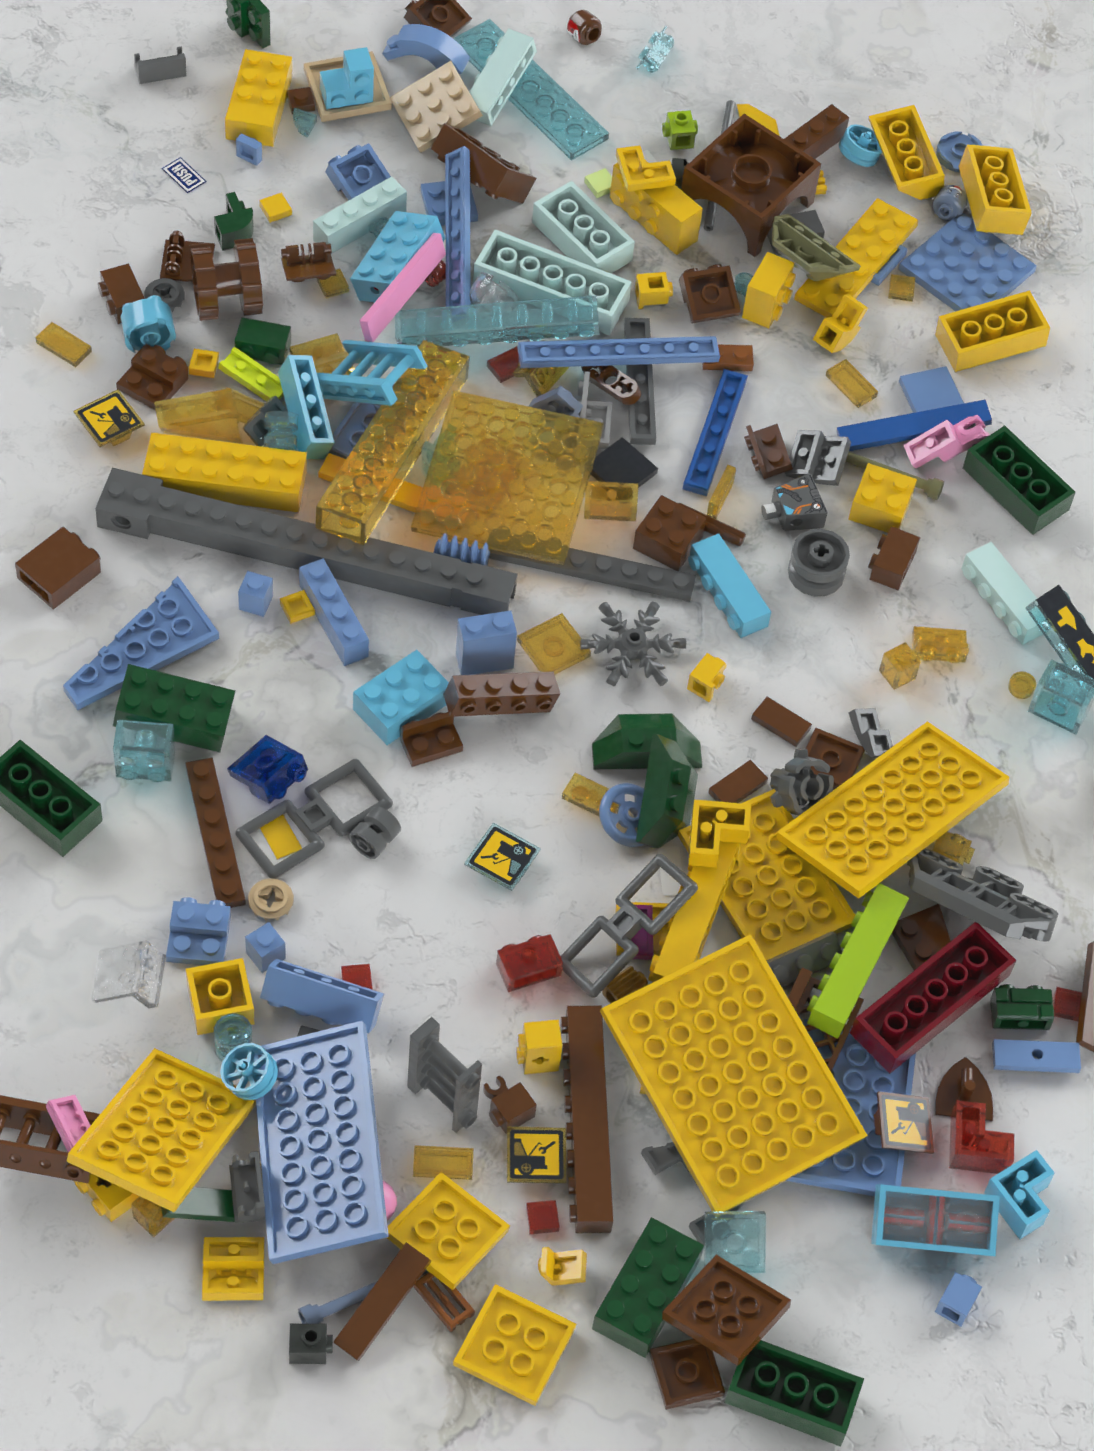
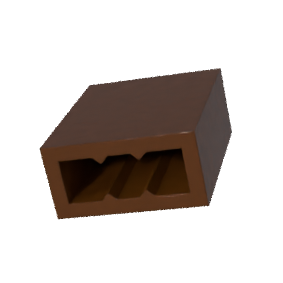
[15,527,101,610]

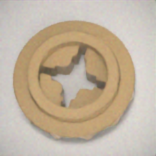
[248,878,294,921]

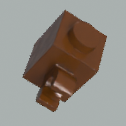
[483,1076,537,1134]

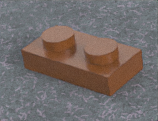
[702,344,754,371]

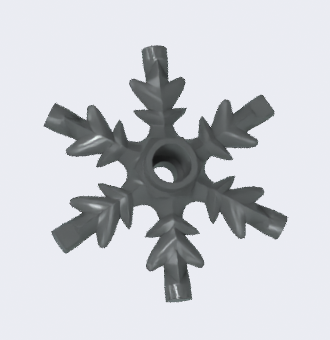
[580,601,687,686]

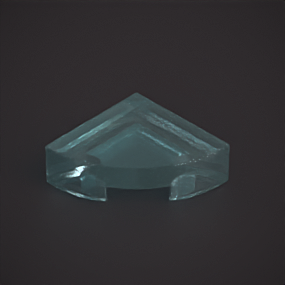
[293,108,317,137]

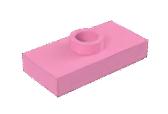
[46,1095,91,1152]

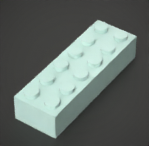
[473,230,632,336]

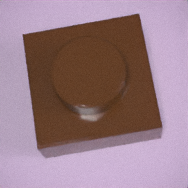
[287,87,315,114]

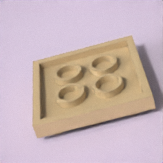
[304,51,392,122]
[390,61,483,153]

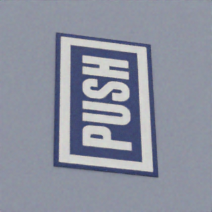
[161,157,207,193]

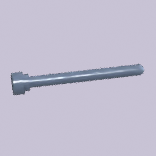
[298,1270,429,1324]

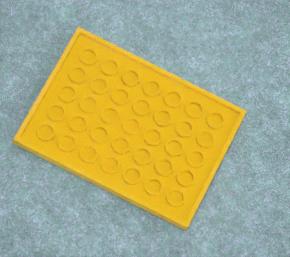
[600,934,868,1218]

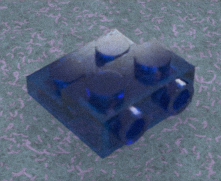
[227,735,308,804]

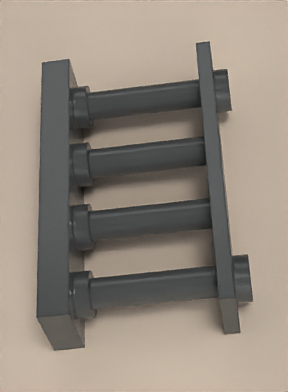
[407,1017,482,1133]

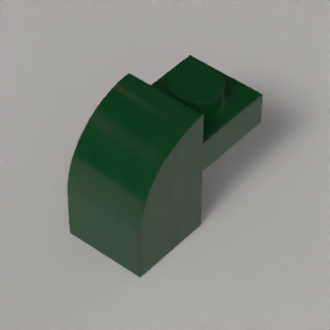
[214,192,254,251]

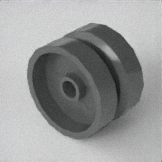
[788,529,850,597]

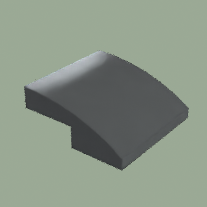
[785,430,851,486]

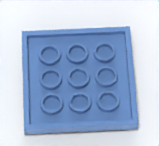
[898,213,1037,311]

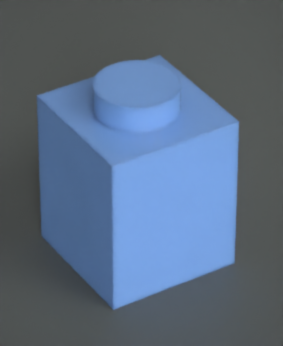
[238,571,273,617]
[245,922,286,973]
[935,1272,982,1327]

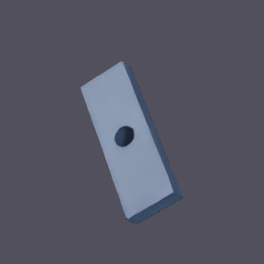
[992,1039,1081,1073]

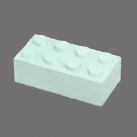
[532,181,635,273]

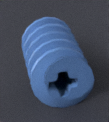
[433,533,490,566]

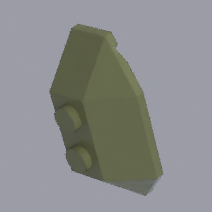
[772,214,861,281]

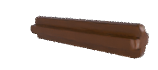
[679,503,746,546]

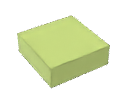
[584,168,612,198]

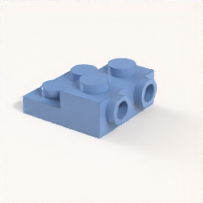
[325,143,391,201]
[166,897,231,965]

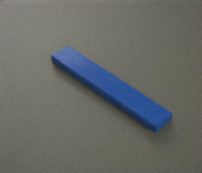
[682,369,748,496]
[837,399,992,452]

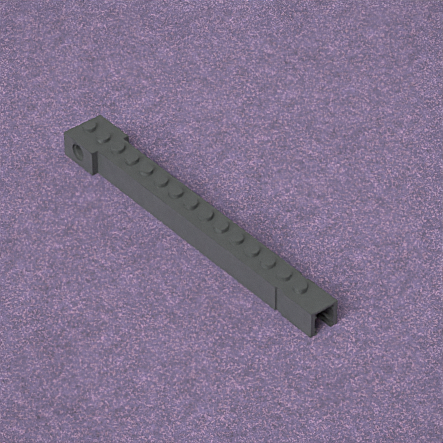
[95,467,518,615]

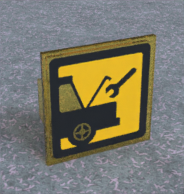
[73,389,145,447]
[507,1127,567,1184]

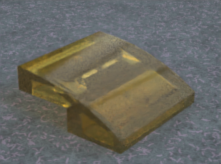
[289,333,354,375]

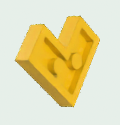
[616,145,676,192]

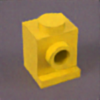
[634,272,673,309]
[687,653,726,702]

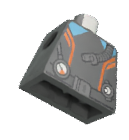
[761,474,828,531]

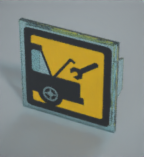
[464,823,541,891]

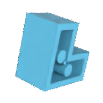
[320,47,374,109]
[984,1150,1055,1239]

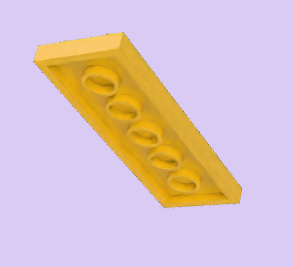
[794,198,918,318]

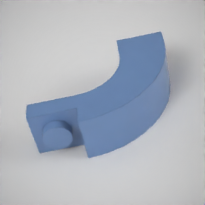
[382,24,470,74]

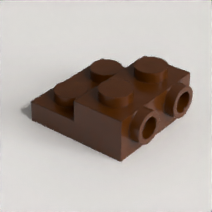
[404,0,472,37]
[679,264,741,324]
[116,344,189,412]

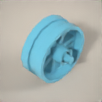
[839,124,882,167]
[220,1043,278,1100]

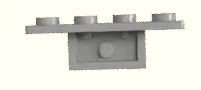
[571,372,613,467]

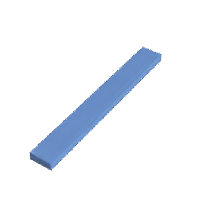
[445,146,471,326]
[517,336,720,368]

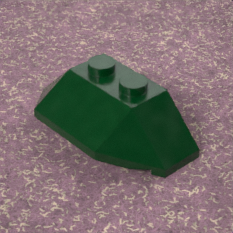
[592,713,702,770]
[636,734,698,849]

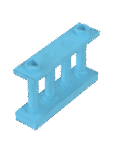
[316,340,427,406]

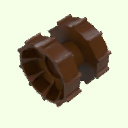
[190,238,263,321]

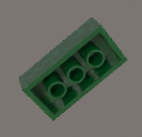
[963,425,1076,535]
[113,664,236,753]
[0,740,103,857]
[592,1217,705,1358]
[724,1340,864,1447]

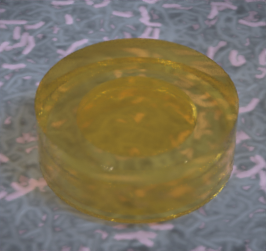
[1008,671,1036,699]

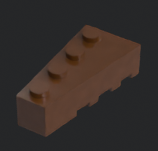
[431,123,537,204]

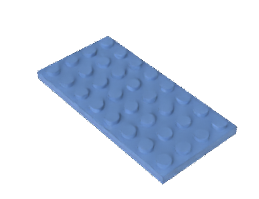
[254,1020,389,1264]

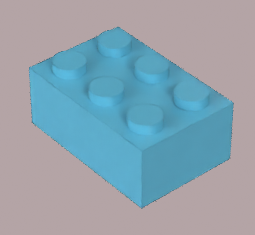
[353,650,449,745]

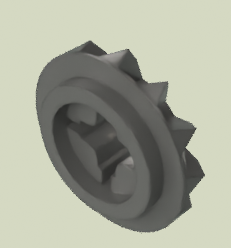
[144,278,185,312]

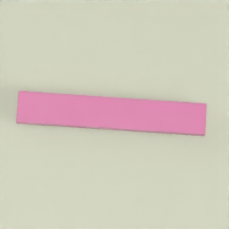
[360,233,446,342]

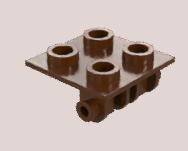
[160,231,215,282]
[281,242,337,282]

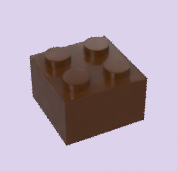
[633,495,707,571]

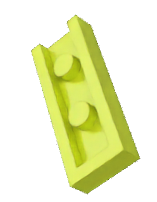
[218,347,284,402]

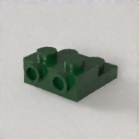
[225,0,271,49]

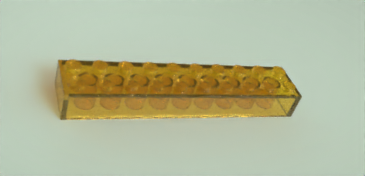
[315,340,470,545]

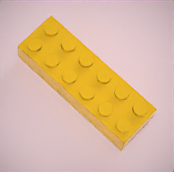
[142,433,307,513]
[648,841,741,983]

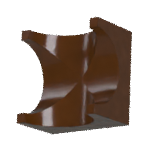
[681,114,822,257]

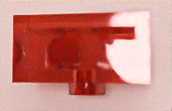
[496,934,563,992]

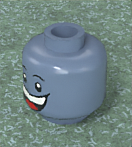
[932,185,968,221]

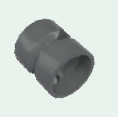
[349,806,401,859]

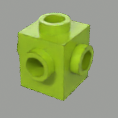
[662,110,698,150]

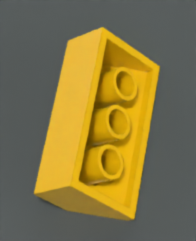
[868,105,945,200]

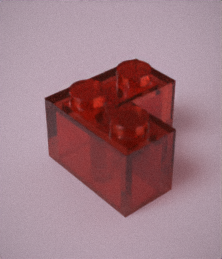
[949,1100,1014,1174]

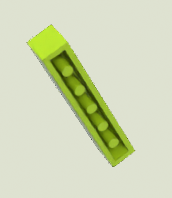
[807,883,909,1039]

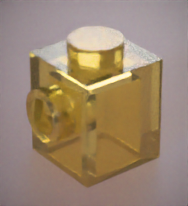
[879,642,921,690]

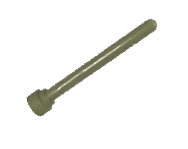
[846,452,945,500]

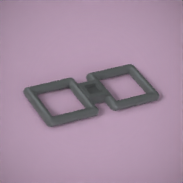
[235,759,393,879]
[557,854,698,998]

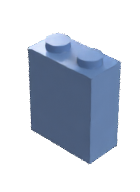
[456,611,517,675]

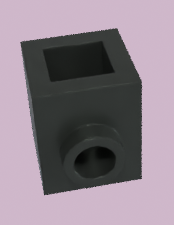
[289,1323,333,1364]

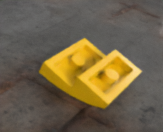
[202,1237,265,1301]

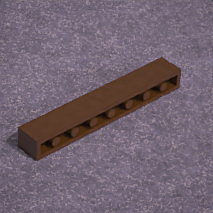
[560,1005,613,1233]

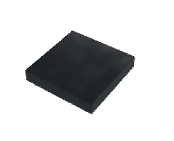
[585,437,658,501]

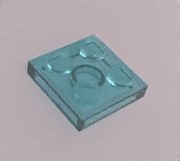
[704,1211,766,1273]

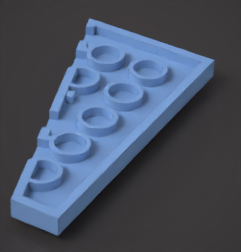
[63,576,219,711]

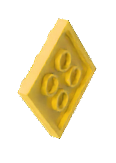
[386,1172,510,1290]
[453,1284,577,1406]

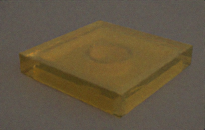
[517,613,591,675]

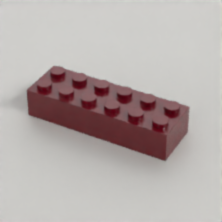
[850,922,1017,1074]

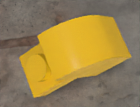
[813,294,868,353]

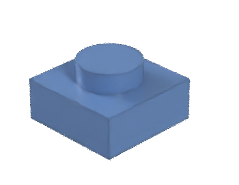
[236,133,262,166]

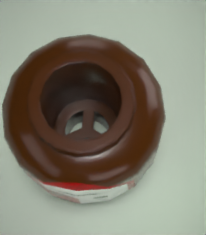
[567,10,602,45]

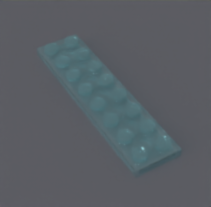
[453,19,609,161]

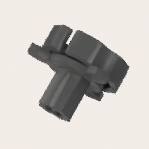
[769,749,834,816]

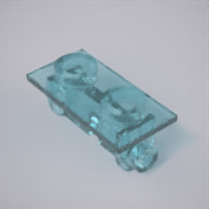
[636,26,674,73]

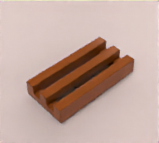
[413,1272,475,1332]

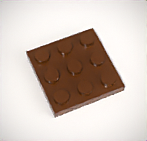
[662,1254,791,1366]

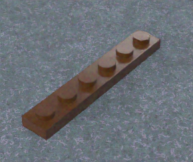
[185,757,246,908]

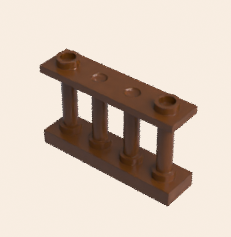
[0,1095,100,1184]

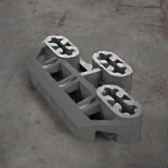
[907,848,1059,942]

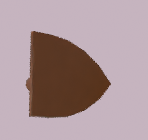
[935,1057,993,1121]

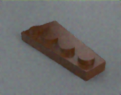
[892,904,968,1011]

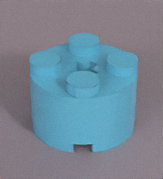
[121,295,176,353]

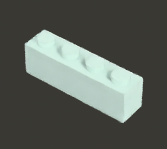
[470,28,537,126]
[313,177,407,253]
[961,542,1051,645]

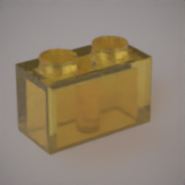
[584,481,638,522]

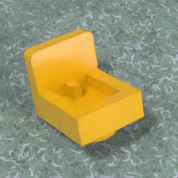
[538,1247,587,1286]

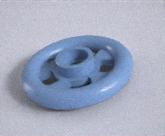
[599,783,644,847]

